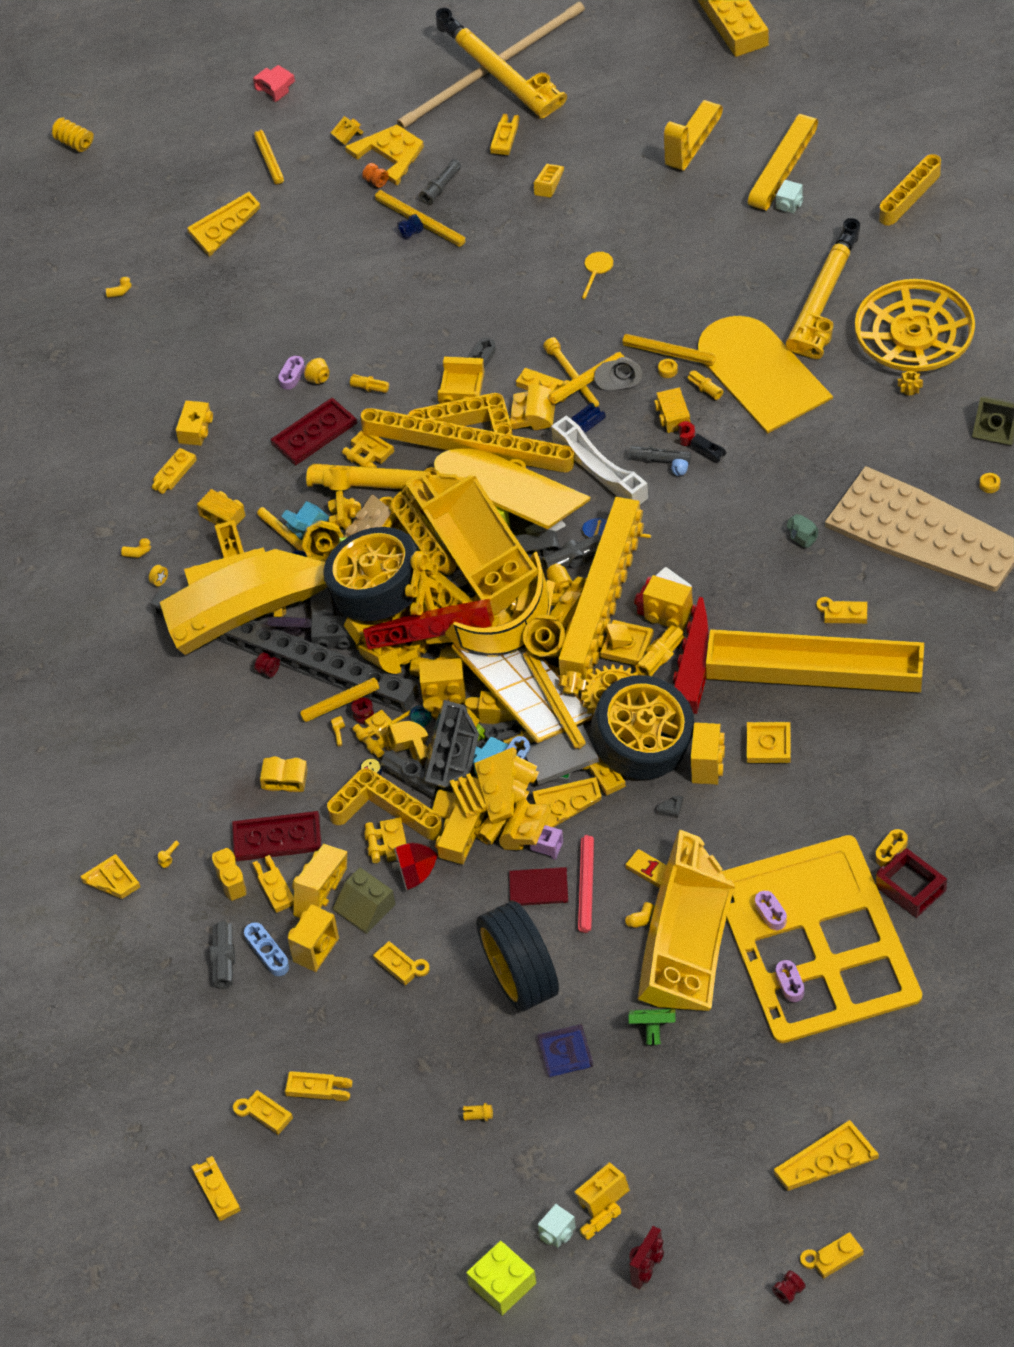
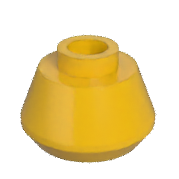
[304,358,330,384]

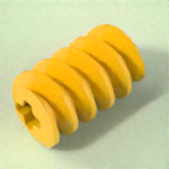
[52,117,94,152]

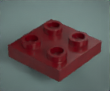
[629,1226,665,1290]

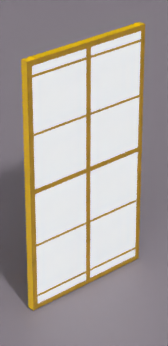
[452,622,593,743]

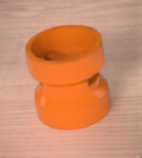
[362,163,389,188]

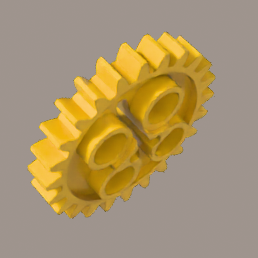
[581,664,640,722]

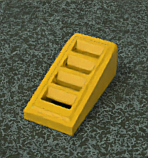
[534,164,564,198]

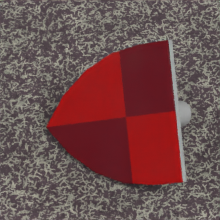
[392,843,438,890]

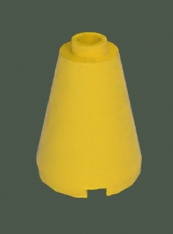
[523,615,566,658]

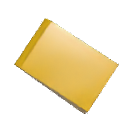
[214,520,244,558]

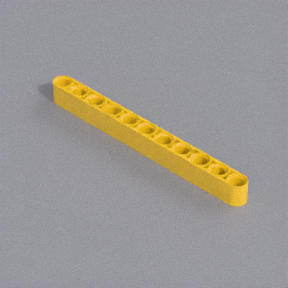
[361,408,574,473]

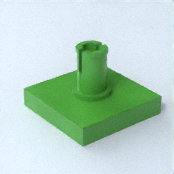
[629,1009,676,1045]

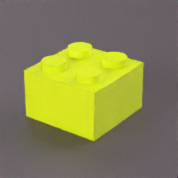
[466,1241,536,1315]

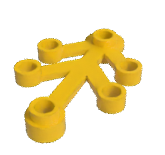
[405,551,443,615]

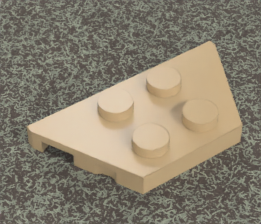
[344,495,392,537]

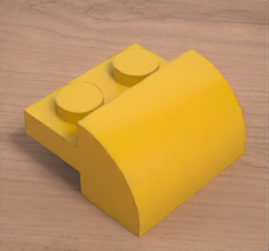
[510,385,555,431]
[358,643,418,674]
[499,799,551,850]

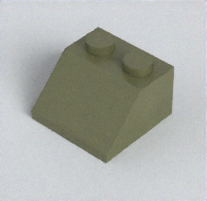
[972,396,1014,445]
[333,867,396,934]

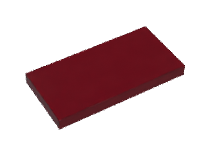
[270,397,358,466]
[232,811,322,862]

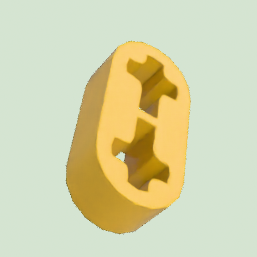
[876,829,908,867]

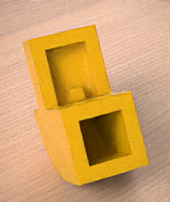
[386,721,429,766]

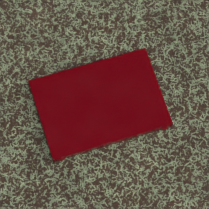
[509,867,568,906]

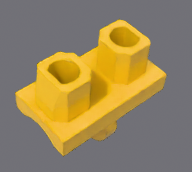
[328,490,361,530]

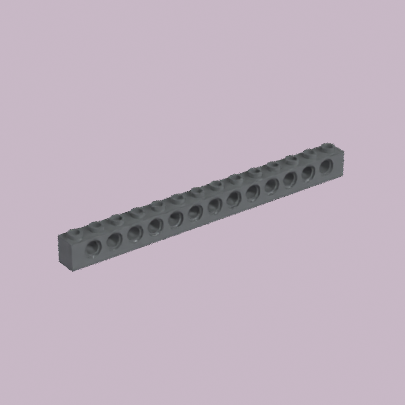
[150,585,419,714]

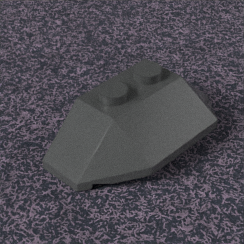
[424,700,479,788]

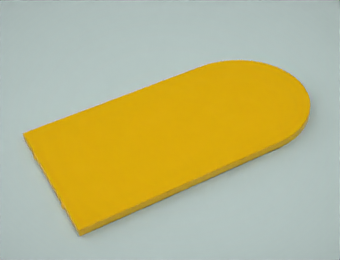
[698,316,833,434]
[434,449,591,529]

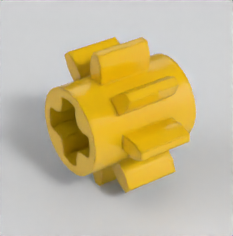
[898,371,923,396]
[558,671,586,695]

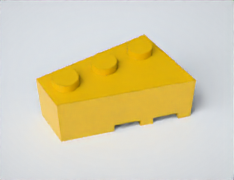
[292,844,348,918]

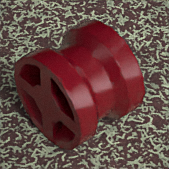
[254,652,280,678]
[351,697,374,724]

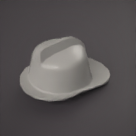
[594,357,642,391]

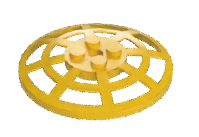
[855,279,975,372]

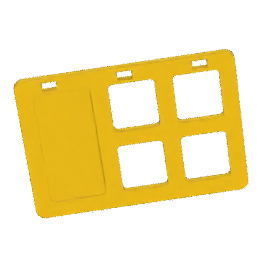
[721,835,922,1043]

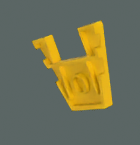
[345,125,424,185]

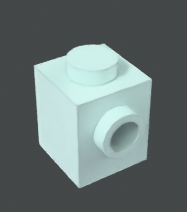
[776,180,803,214]
[538,1204,576,1248]

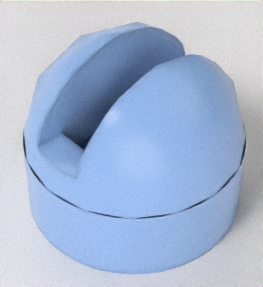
[671,459,688,476]

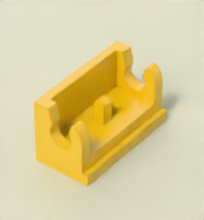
[575,1162,630,1218]

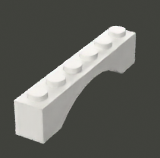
[551,415,648,504]

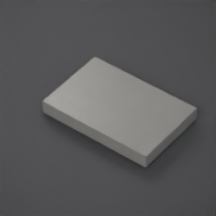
[523,725,599,785]

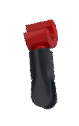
[678,421,727,463]

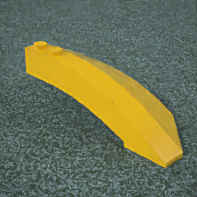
[405,472,539,616]
[160,549,327,655]
[638,830,736,1011]

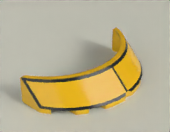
[445,552,549,657]

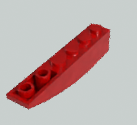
[673,597,709,714]
[363,599,494,650]

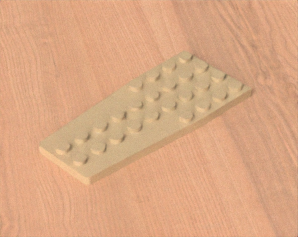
[825,466,1014,592]

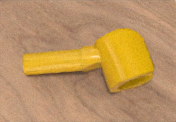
[331,716,345,747]
[158,841,179,868]

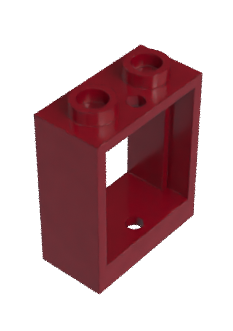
[876,848,947,918]

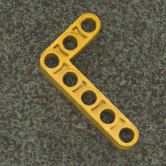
[664,100,723,171]
[408,393,513,435]
[391,467,457,575]
[327,768,443,840]

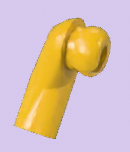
[106,277,132,298]
[121,538,151,558]
[625,902,654,928]

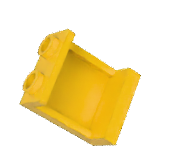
[437,356,485,404]

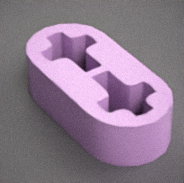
[278,356,305,390]
[755,891,787,930]
[776,960,804,1002]

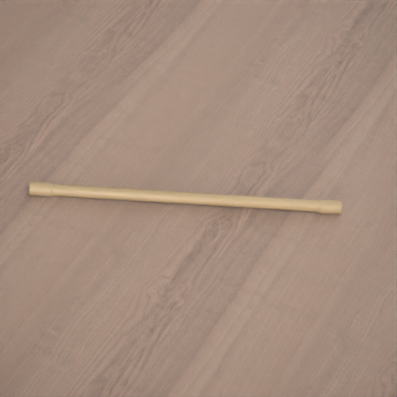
[397,2,585,129]

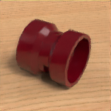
[772,1270,806,1305]

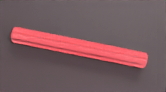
[578,835,594,933]

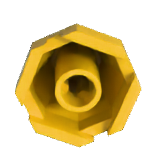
[301,520,344,562]

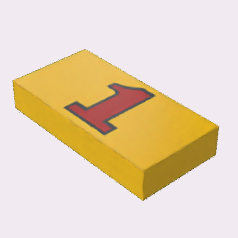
[625,849,667,888]

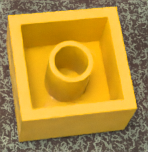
[643,575,693,631]
[419,658,466,704]
[691,723,725,785]
[287,904,339,972]

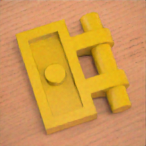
[342,430,395,468]
[353,710,392,758]
[364,817,407,863]

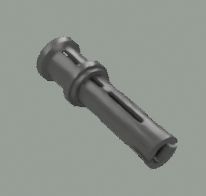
[419,159,462,205]

